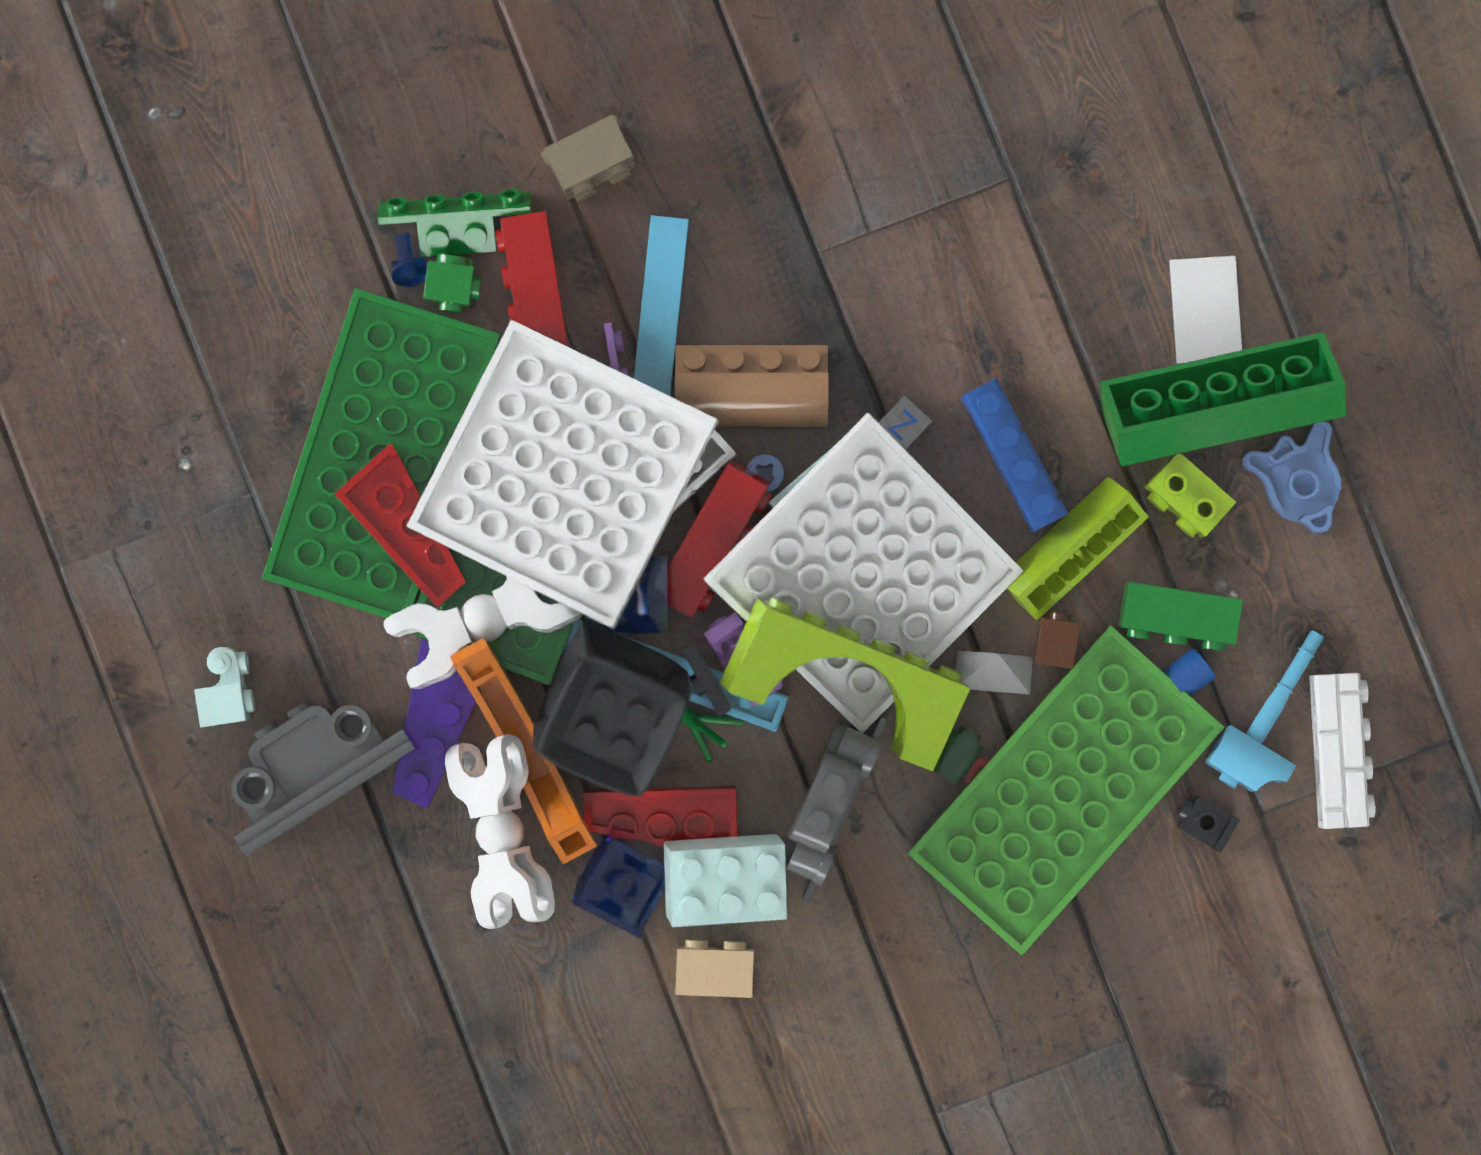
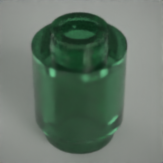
[934,725,983,785]

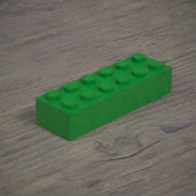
[1100,332,1346,466]

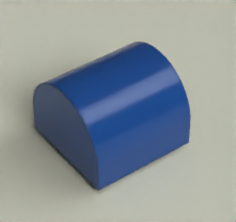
[1162,648,1216,697]

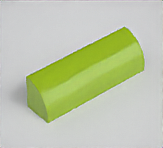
[1006,476,1149,620]

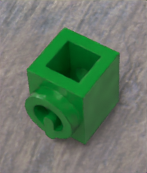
[423,254,482,313]

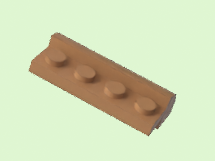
[675,345,829,427]

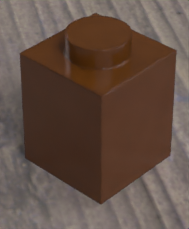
[1033,612,1080,669]

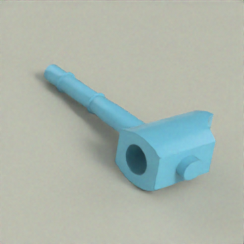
[1204,630,1324,792]

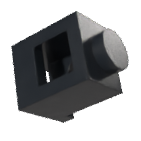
[1176,795,1240,853]

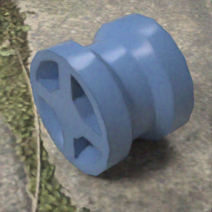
[747,454,784,493]

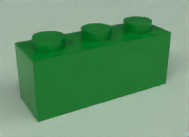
[1118,582,1243,651]

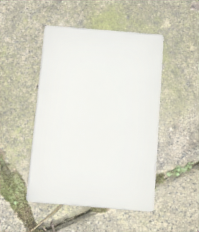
[1170,256,1242,364]

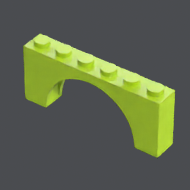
[720,597,970,771]

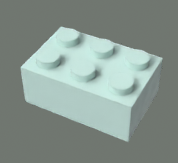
[664,834,787,927]

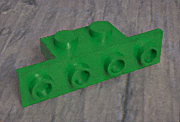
[378,189,531,257]

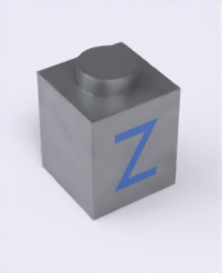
[879,395,932,450]

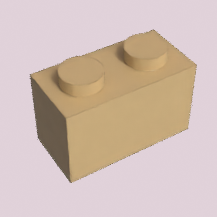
[675,939,754,998]

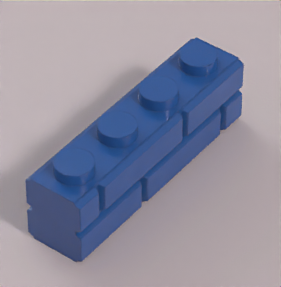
[960,378,1068,533]

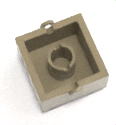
[540,114,635,202]

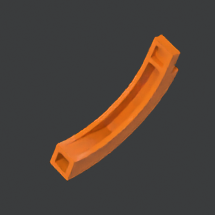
[450,638,597,864]

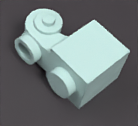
[194,647,255,728]

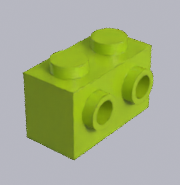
[1144,453,1236,538]

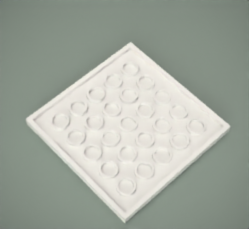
[407,320,718,629]
[704,413,1023,733]

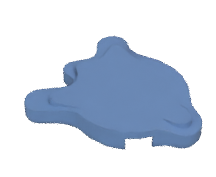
[1242,421,1342,533]

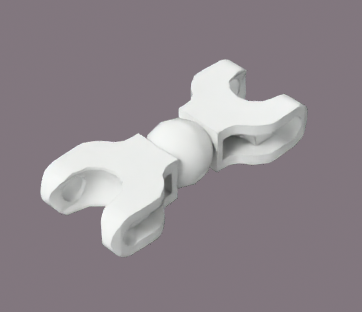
[383,577,583,689]
[445,734,555,929]

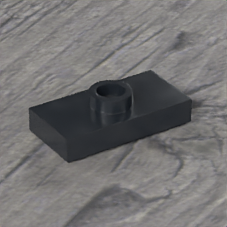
[682,643,732,717]

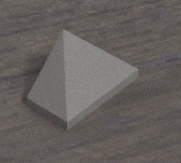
[955,650,1033,694]

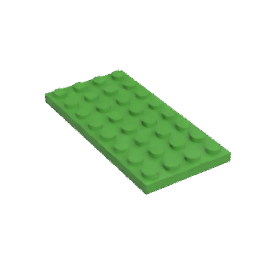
[907,625,1225,956]

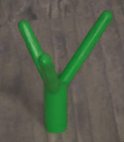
[682,706,744,762]

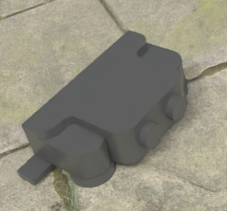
[231,702,416,857]
[785,716,889,903]

